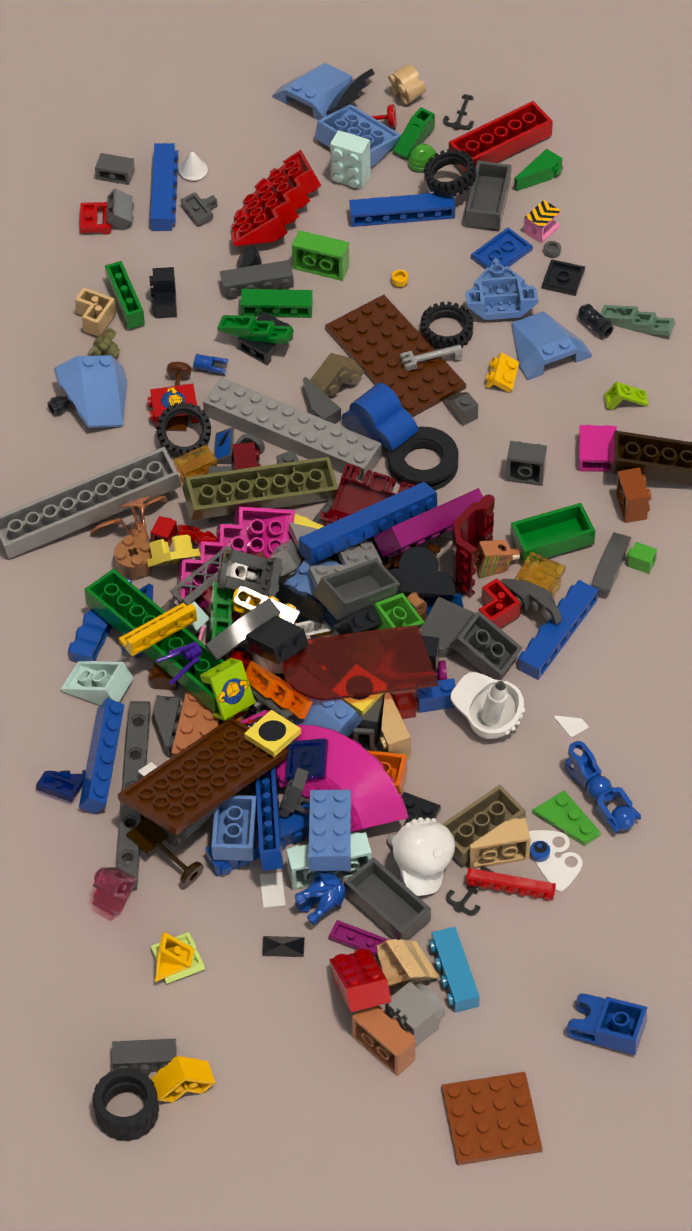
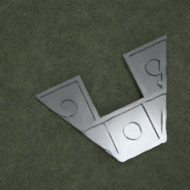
[288,523,383,588]

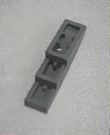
[592,532,631,593]
[205,598,281,661]

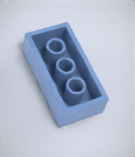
[309,790,352,871]

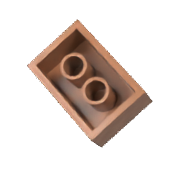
[352,1005,416,1076]

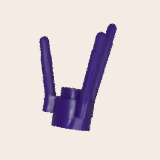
[156,641,202,685]

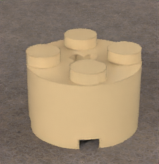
[388,64,426,105]

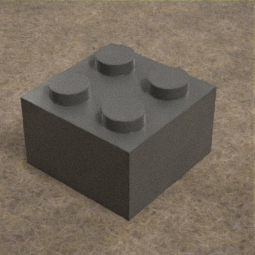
[506,441,547,486]

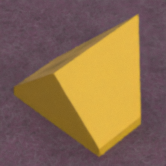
[155,932,194,982]

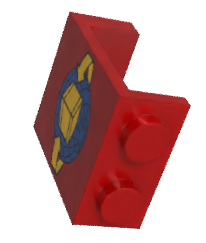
[147,384,199,429]

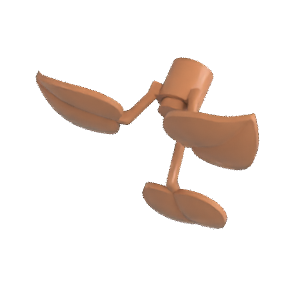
[90,496,167,540]

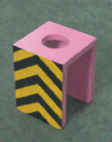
[524,200,561,243]

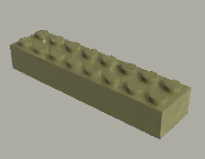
[182,457,338,520]

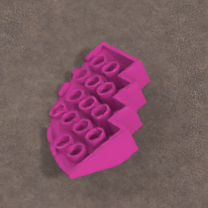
[178,507,295,605]
[276,725,409,832]

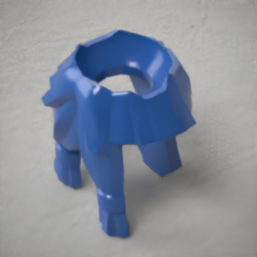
[294,871,346,925]

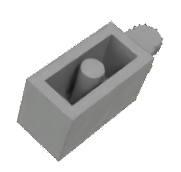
[269,539,303,577]

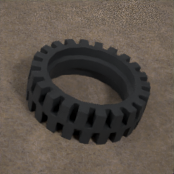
[424,149,477,197]
[420,302,473,350]
[157,402,211,458]

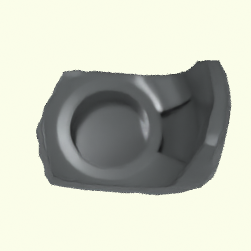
[235,434,265,454]

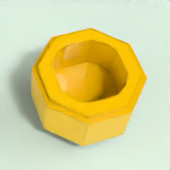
[392,270,408,287]

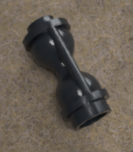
[578,304,614,337]
[47,395,72,415]

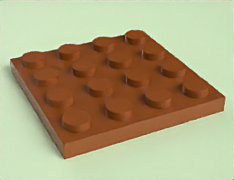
[442,1072,542,1165]

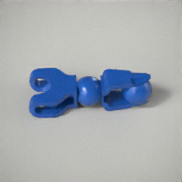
[565,741,641,834]

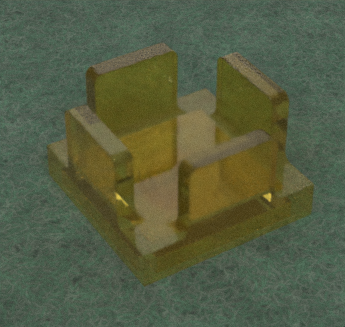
[515,552,566,598]

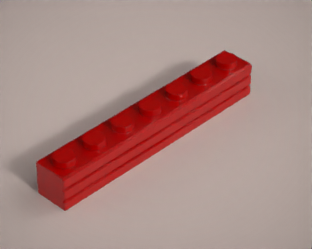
[465,867,556,901]

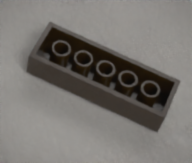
[609,430,692,486]

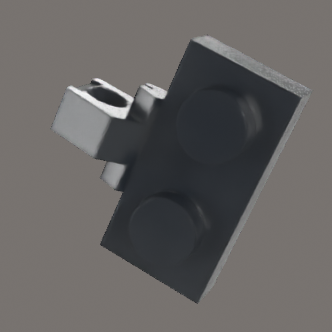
[402,792,441,824]

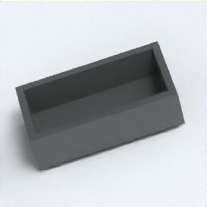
[465,161,512,230]
[314,558,400,620]
[344,857,431,940]

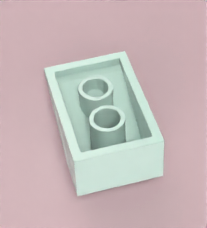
[61,661,134,705]

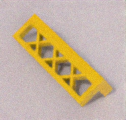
[119,602,197,656]

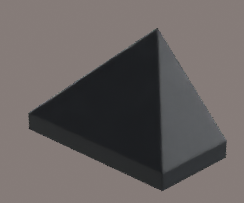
[262,936,305,957]

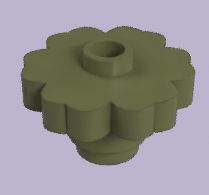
[87,328,120,358]

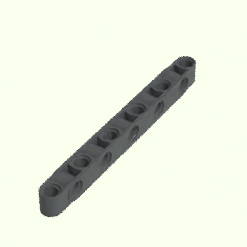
[116,701,151,888]

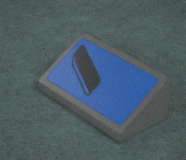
[214,428,234,464]

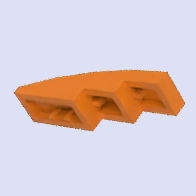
[246,661,313,719]

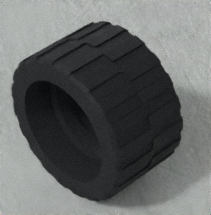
[93,1068,159,1141]

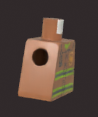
[473,540,520,579]

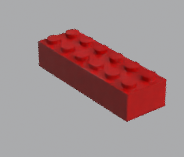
[449,101,553,173]

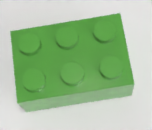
[292,230,349,281]

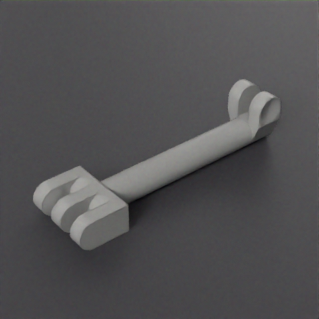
[400,345,462,371]

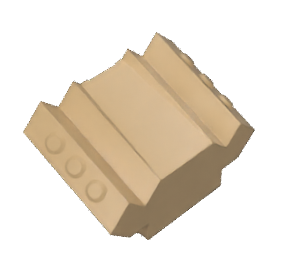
[377,939,440,987]

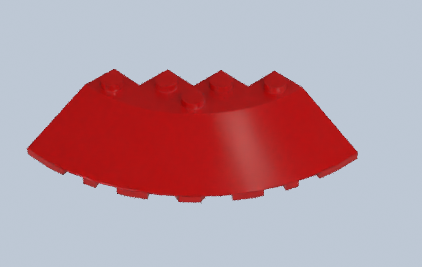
[231,150,322,246]

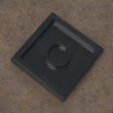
[542,259,585,296]

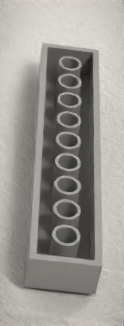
[203,377,382,482]
[0,447,182,559]

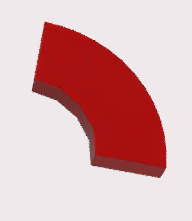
[178,525,217,545]

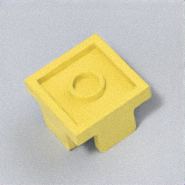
[147,535,200,567]

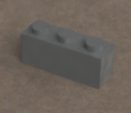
[112,1038,177,1074]

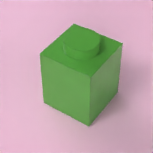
[626,542,657,574]

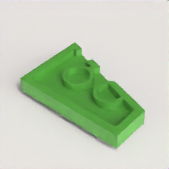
[532,790,601,846]

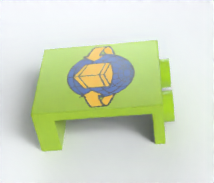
[200,658,255,721]

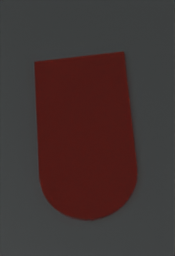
[283,625,438,701]

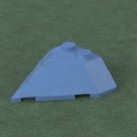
[465,258,538,320]

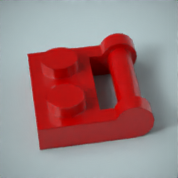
[80,202,111,235]

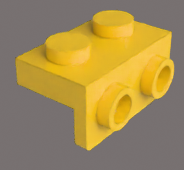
[485,352,520,393]

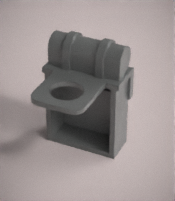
[279,768,310,817]

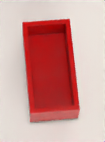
[329,949,392,1012]

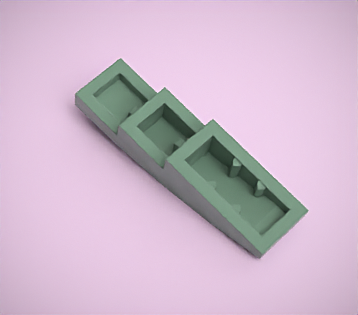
[601,305,675,336]

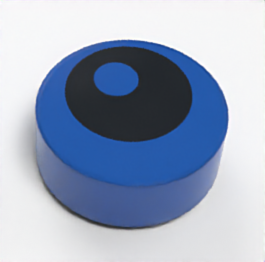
[530,841,550,862]

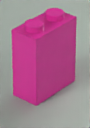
[579,425,617,472]

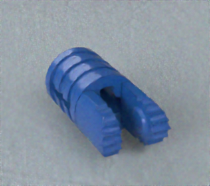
[193,353,228,375]

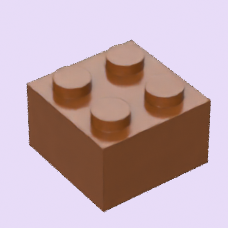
[616,467,651,523]

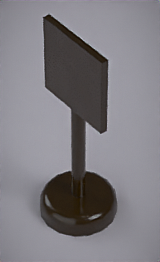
[126,817,204,887]

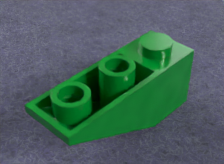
[393,107,435,159]

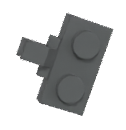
[180,192,218,226]

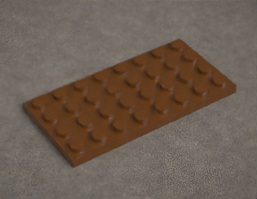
[325,294,466,417]
[118,718,289,835]

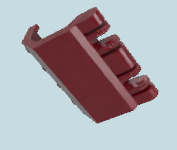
[319,463,415,543]
[452,494,495,598]

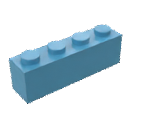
[429,926,480,1013]

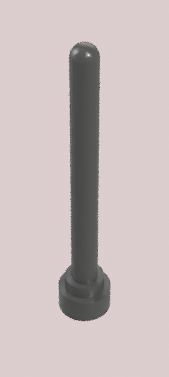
[249,684,296,723]

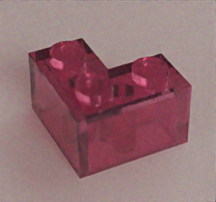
[92,867,137,915]

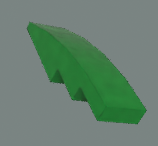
[217,315,294,344]
[210,582,233,658]

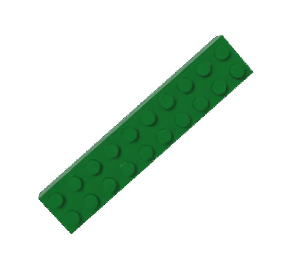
[84,568,224,713]

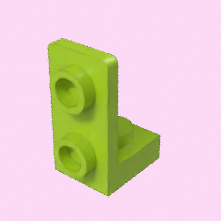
[604,381,649,410]

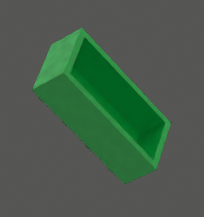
[510,503,595,565]

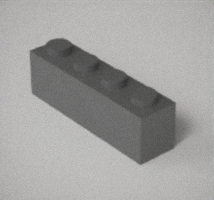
[220,260,294,299]

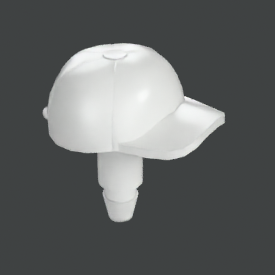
[450,672,525,739]
[388,817,455,896]

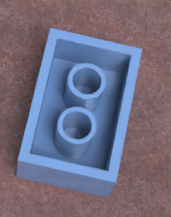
[212,795,257,861]

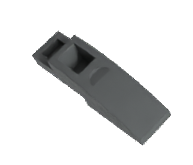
[500,579,562,625]

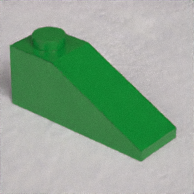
[514,149,563,191]

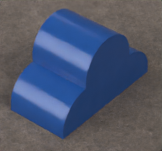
[342,383,419,451]

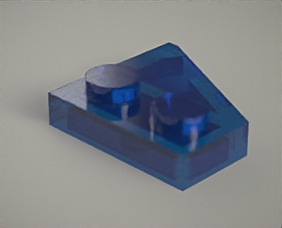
[36,770,86,802]

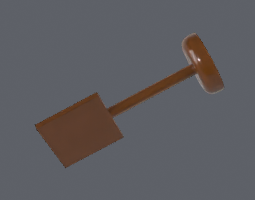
[166,362,192,431]

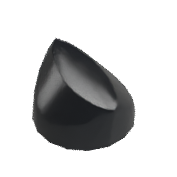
[236,245,262,268]

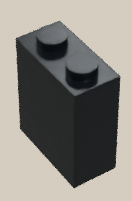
[246,616,309,665]

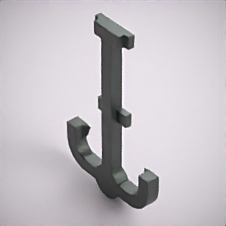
[443,94,474,130]
[446,865,493,916]

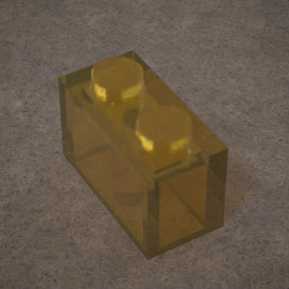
[174,445,217,483]

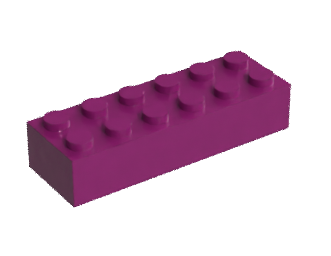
[374,488,483,557]

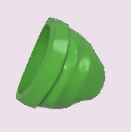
[408,143,436,172]

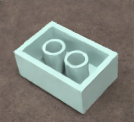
[330,130,371,190]

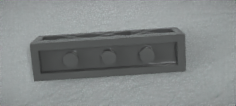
[170,545,232,606]

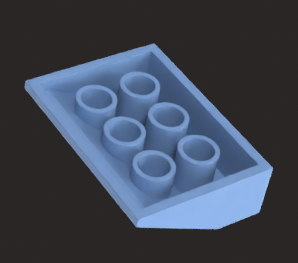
[314,104,401,168]
[276,668,363,737]

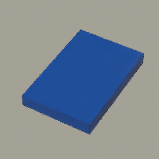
[471,227,533,269]

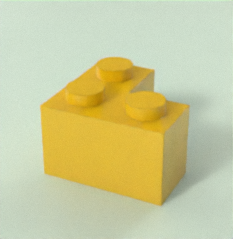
[151,1056,216,1103]

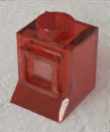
[390,692,419,719]

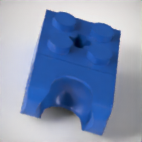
[565,993,647,1055]

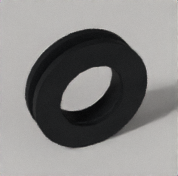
[388,427,459,490]

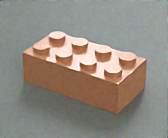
[171,690,223,757]

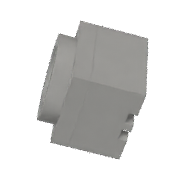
[385,981,445,1047]

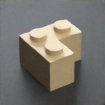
[75,287,116,337]

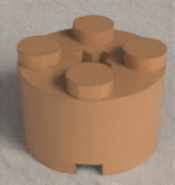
[114,535,153,581]

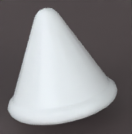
[179,152,208,181]

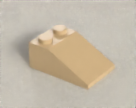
[379,691,411,760]
[469,818,531,869]

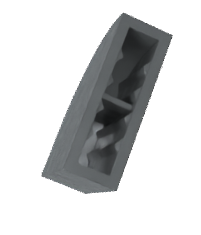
[418,597,475,658]

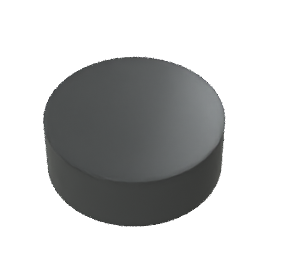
[543,241,561,258]

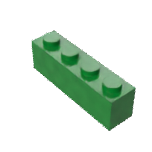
[105,261,145,329]
[240,289,313,318]

